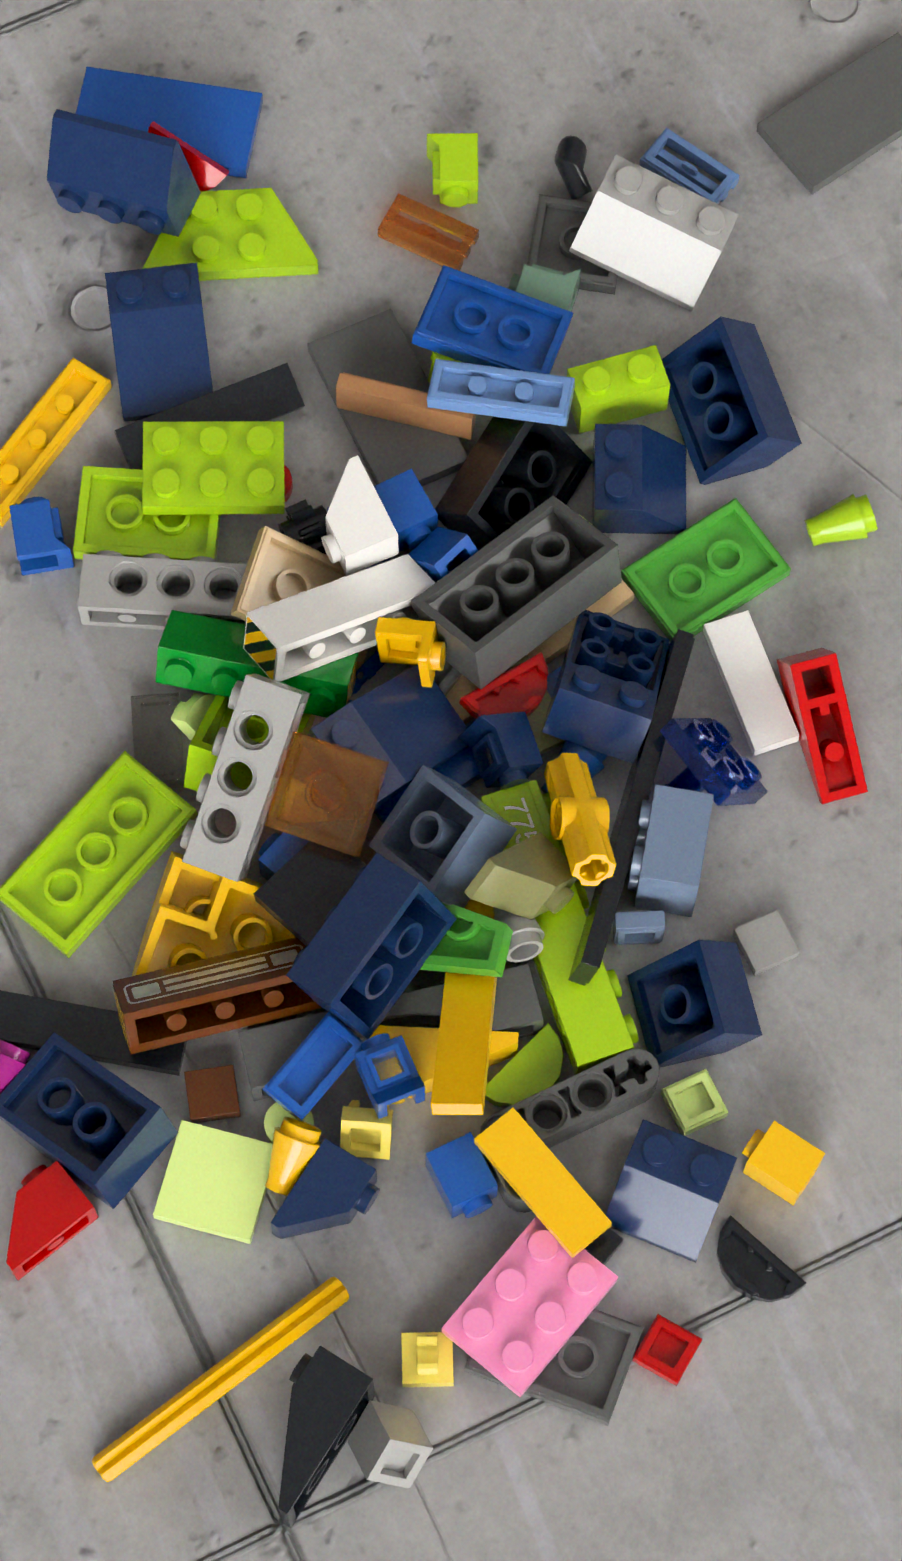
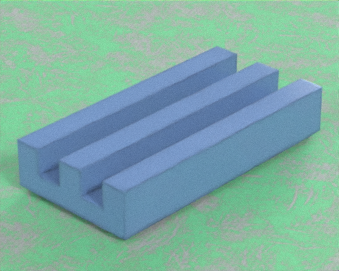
[639,128,740,204]

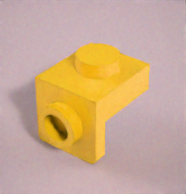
[375,617,446,688]

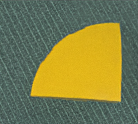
[132,851,295,976]

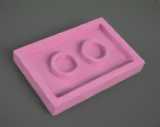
[441,1216,618,1397]

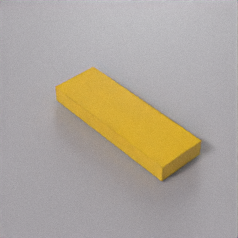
[474,1107,612,1258]

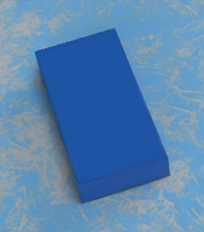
[262,1012,364,1122]

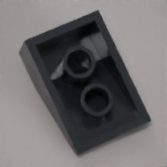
[278,1346,375,1528]

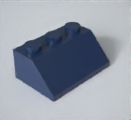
[47,109,201,237]
[661,316,802,485]

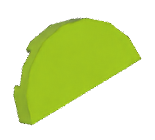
[485,1023,564,1107]

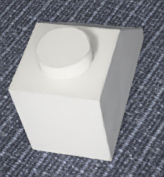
[321,455,399,576]

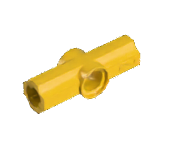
[544,753,616,886]

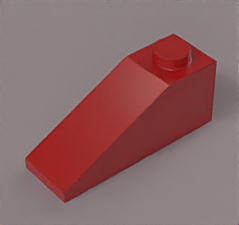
[777,647,868,804]

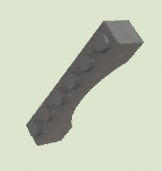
[238,962,544,1101]

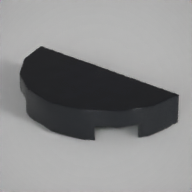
[716,1215,806,1302]

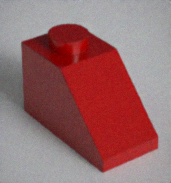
[6,1161,98,1280]

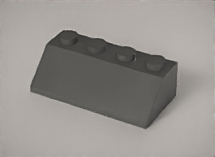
[411,495,622,690]

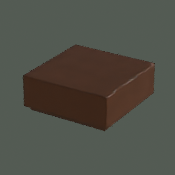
[184,1065,241,1123]

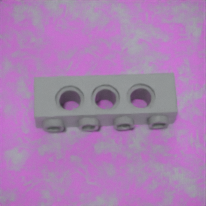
[77,550,249,630]
[180,673,310,882]

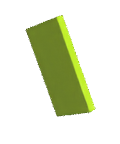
[0,751,198,958]

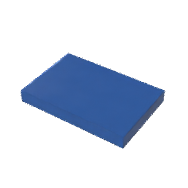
[411,265,574,374]

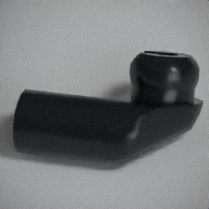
[554,135,593,199]

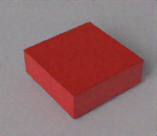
[632,1314,702,1386]

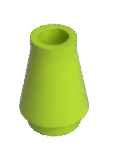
[804,494,878,547]

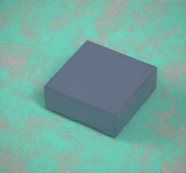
[613,910,665,945]

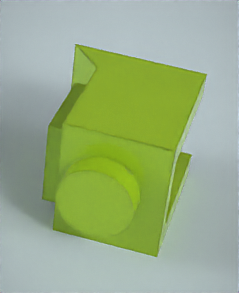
[427,133,478,207]

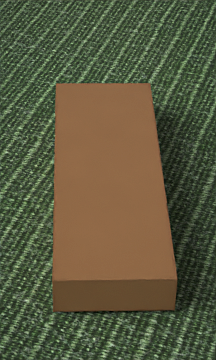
[336,372,476,440]

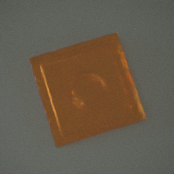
[265,731,389,856]

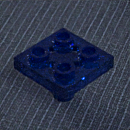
[660,718,768,806]

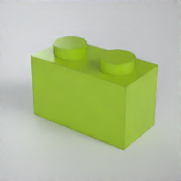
[567,345,670,434]

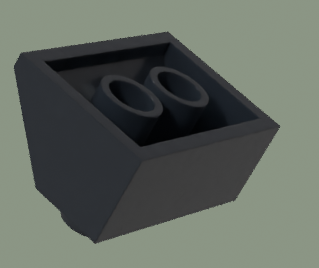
[435,417,592,551]

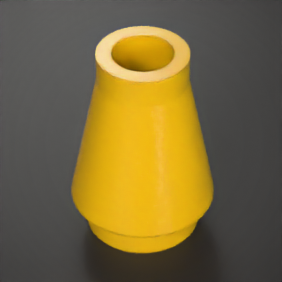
[265,1117,322,1196]

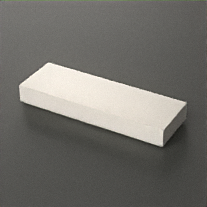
[703,610,800,756]

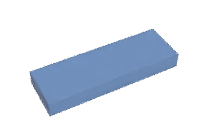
[427,359,575,427]

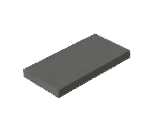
[757,32,902,195]
[307,309,468,486]

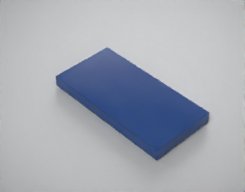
[76,67,263,178]

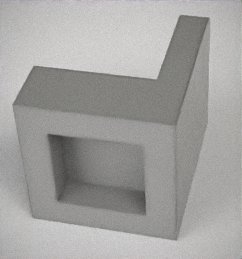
[348,1400,433,1489]

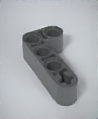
[480,1048,660,1213]

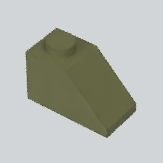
[464,832,578,920]

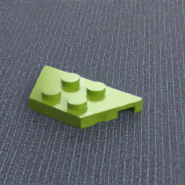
[142,188,318,281]

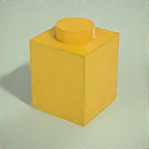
[742,1120,825,1206]

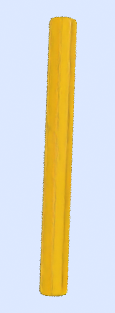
[92,1276,349,1482]

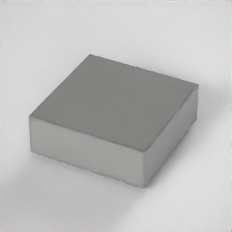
[733,909,800,976]

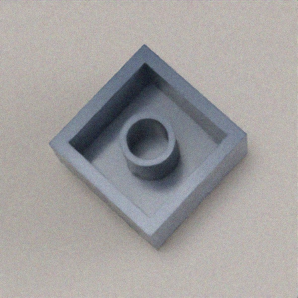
[369,765,517,908]
[627,784,714,917]

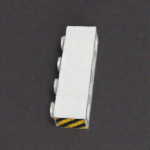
[243,554,435,682]

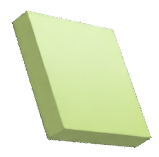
[153,1120,273,1244]

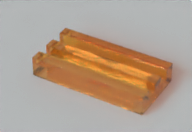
[378,193,479,271]

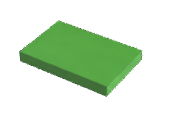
[621,498,791,642]

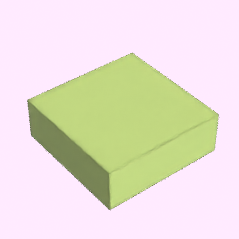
[661,1069,728,1136]

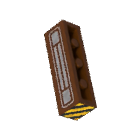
[113,937,322,1054]

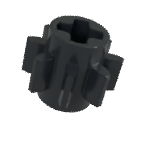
[278,499,327,554]

